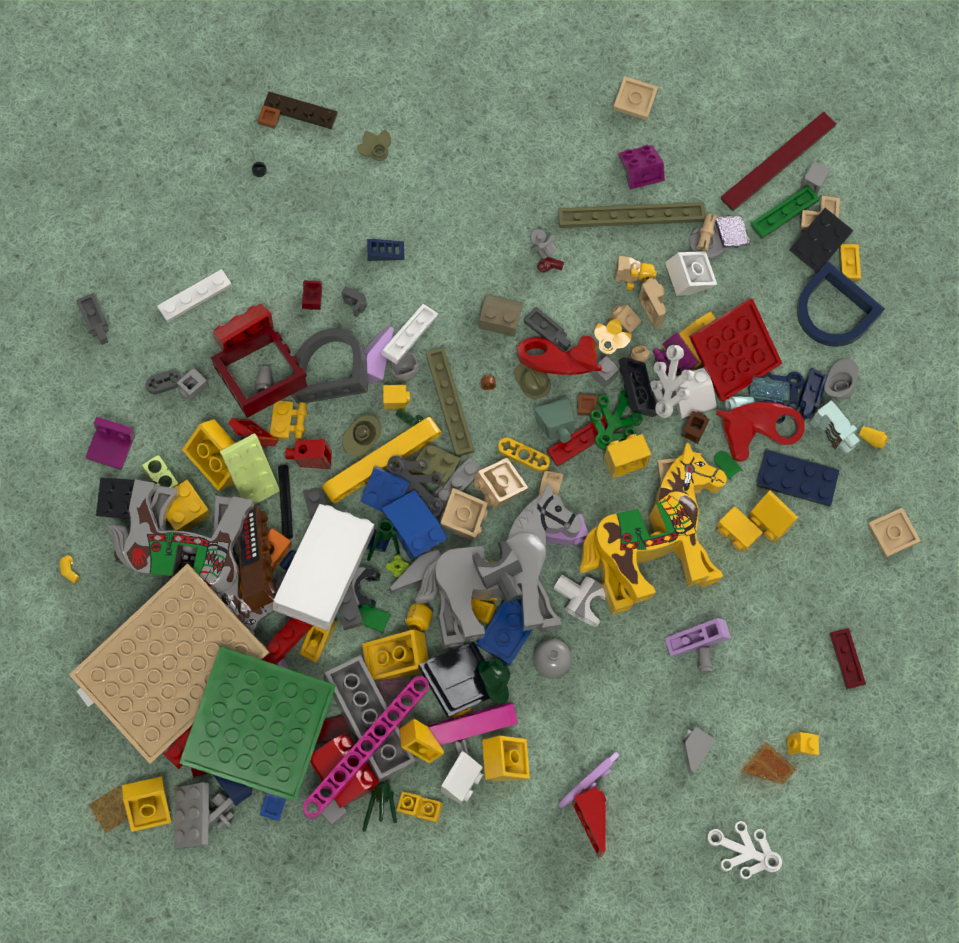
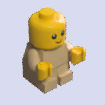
[615,256,657,290]

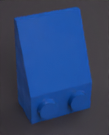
[381,490,448,559]

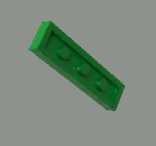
[750,185,820,239]

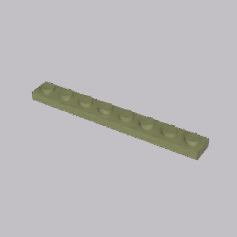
[558,202,705,228]

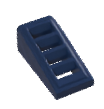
[367,239,405,261]

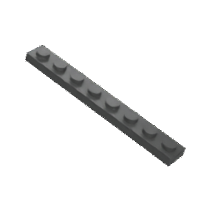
[303,487,363,630]

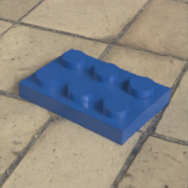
[476,600,533,666]

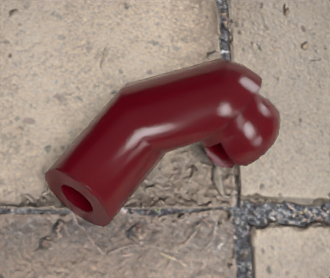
[537,257,564,273]

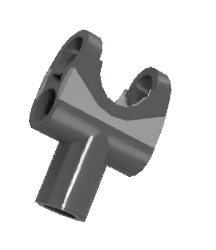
[472,540,523,603]

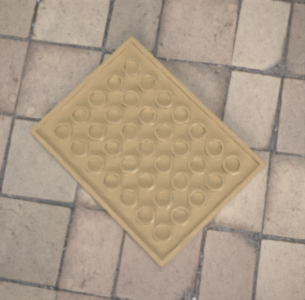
[69,564,270,764]

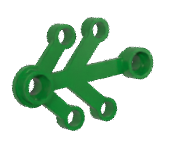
[590,390,643,450]

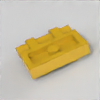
[270,401,308,440]

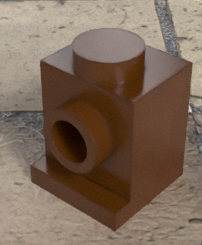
[681,411,710,444]

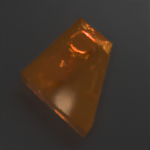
[741,742,797,785]

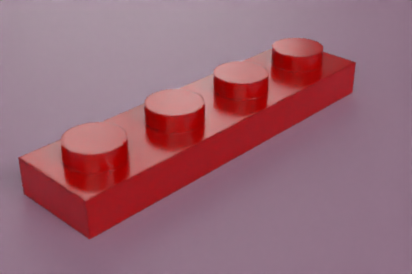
[547,414,620,467]

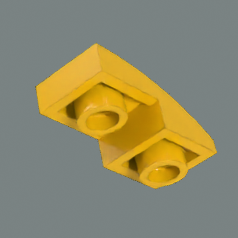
[396,792,443,823]

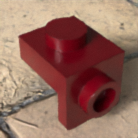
[302,280,322,310]

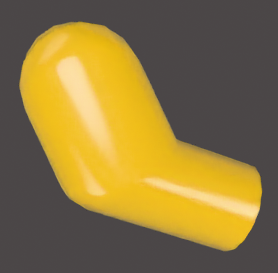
[59,555,80,584]

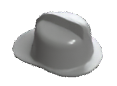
[824,359,859,402]

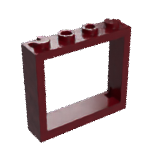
[210,326,307,418]

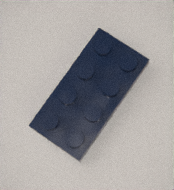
[756,450,840,507]

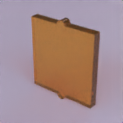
[89,786,128,833]

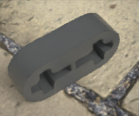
[146,370,181,395]

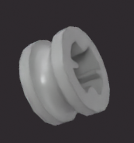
[454,739,468,757]

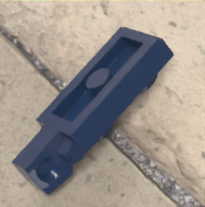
[798,368,828,421]

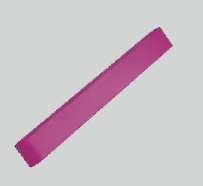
[303,676,429,820]

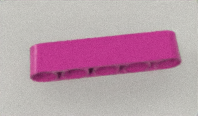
[426,702,518,745]

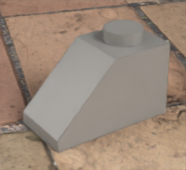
[683,727,716,776]

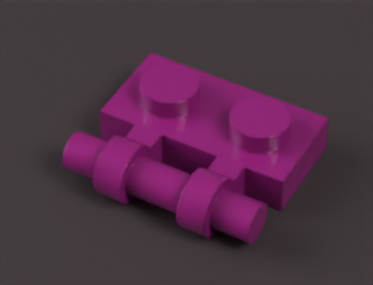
[652,332,700,377]

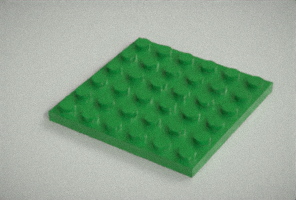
[179,646,336,801]

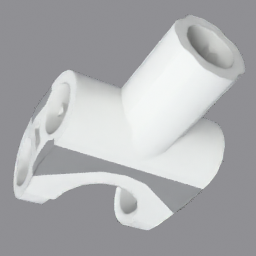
[553,575,606,627]

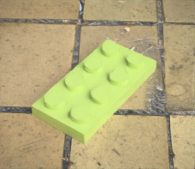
[220,433,280,505]

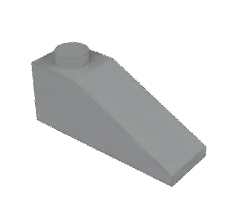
[390,549,441,595]

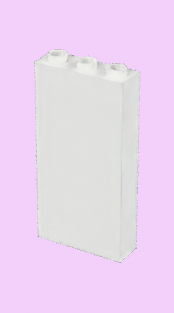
[273,504,374,631]

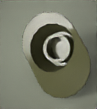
[514,363,551,399]
[342,415,381,457]

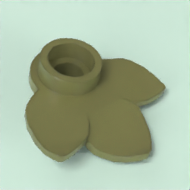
[357,130,391,161]

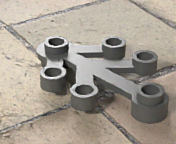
[387,455,445,514]

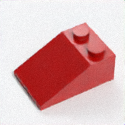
[572,787,607,858]

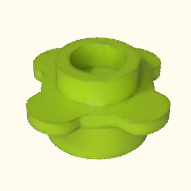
[386,555,409,578]

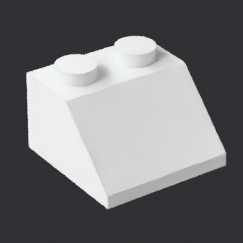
[665,251,717,296]
[672,368,717,419]
[441,751,484,805]

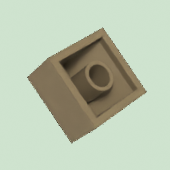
[479,294,523,337]

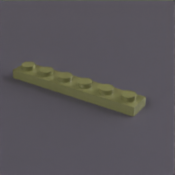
[426,347,474,457]

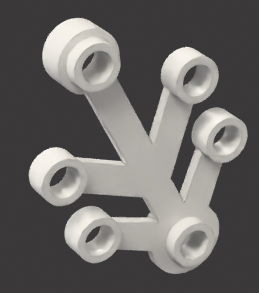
[650,345,694,418]
[707,821,782,880]

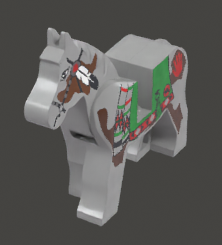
[107,479,275,635]

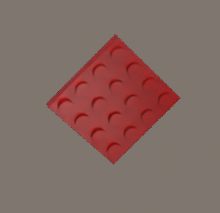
[689,298,783,402]

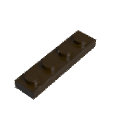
[264,92,338,130]

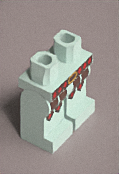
[810,400,860,455]

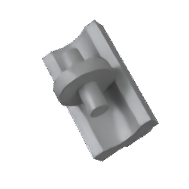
[530,229,557,260]
[208,793,234,830]

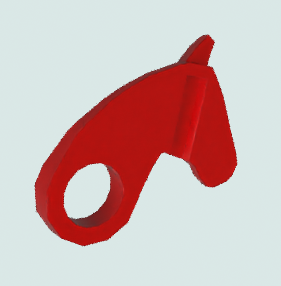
[517,336,602,375]
[716,402,805,462]

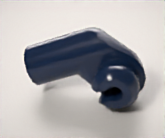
[279,550,297,571]

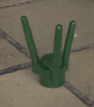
[367,519,400,561]
[362,783,397,832]

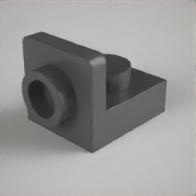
[342,286,367,317]

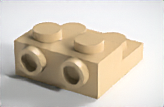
[638,278,666,330]
[473,458,528,509]
[439,488,488,541]

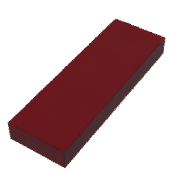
[829,628,866,690]

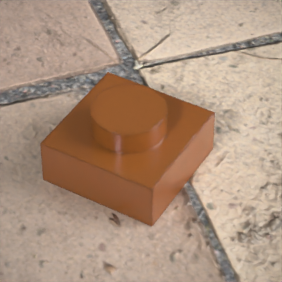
[257,105,281,129]
[578,395,597,416]

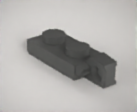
[76,293,109,345]
[524,307,571,351]

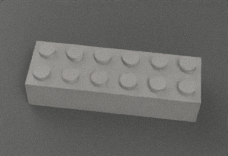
[324,655,416,783]

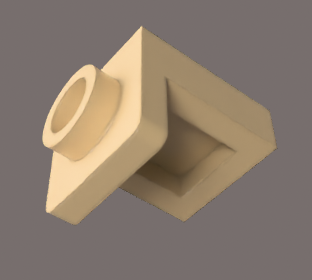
[608,305,641,333]

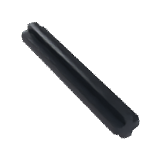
[278,465,293,539]

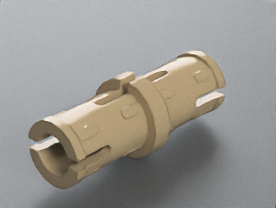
[697,213,717,252]

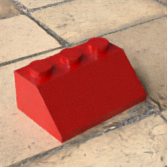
[212,304,274,351]
[310,733,380,808]

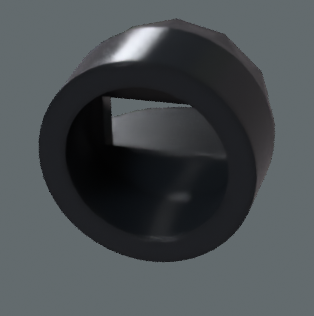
[252,161,267,177]

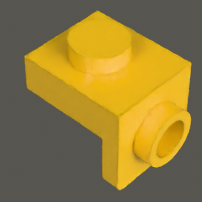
[787,732,819,756]

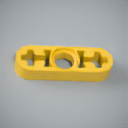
[498,438,550,472]

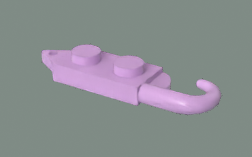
[558,752,620,808]

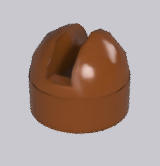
[481,375,496,390]

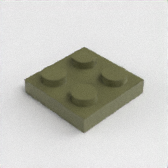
[410,443,461,488]

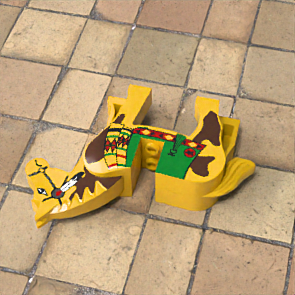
[579,443,727,615]

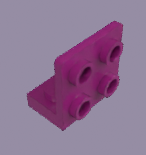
[618,145,665,189]
[86,417,135,470]

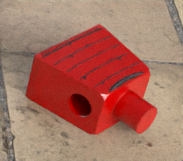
[285,439,332,469]

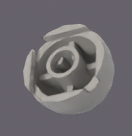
[533,639,572,679]

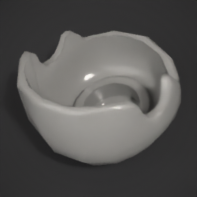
[391,352,419,381]

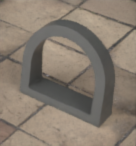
[290,328,368,404]

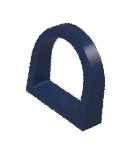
[797,261,885,347]

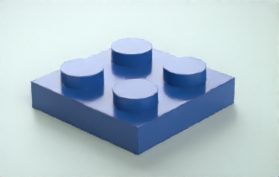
[360,466,411,512]

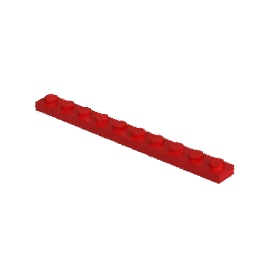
[163,617,314,769]

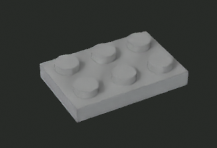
[174,782,209,849]

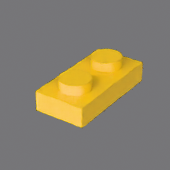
[839,244,861,281]

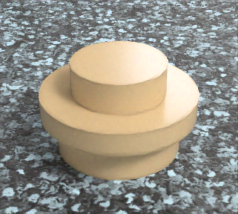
[631,345,650,362]

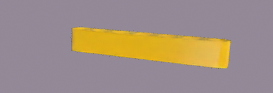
[322,417,442,504]

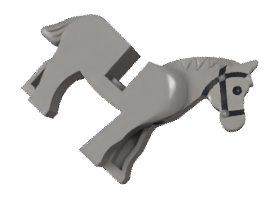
[415,484,582,649]

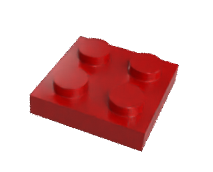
[228,418,279,447]

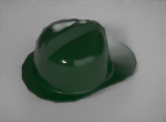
[478,658,511,704]

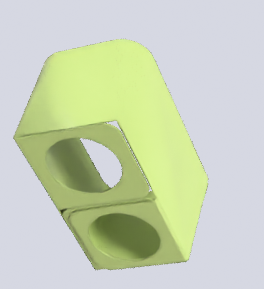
[142,455,179,488]

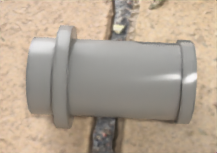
[698,647,714,674]

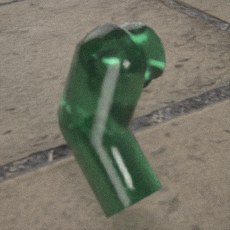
[396,408,424,426]

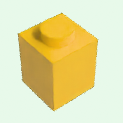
[383,385,410,409]

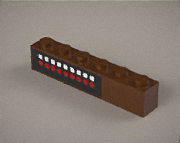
[238,504,275,611]

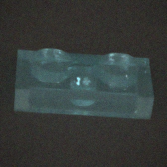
[750,377,790,403]

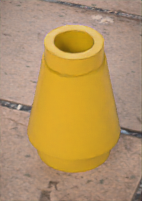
[859,426,889,450]

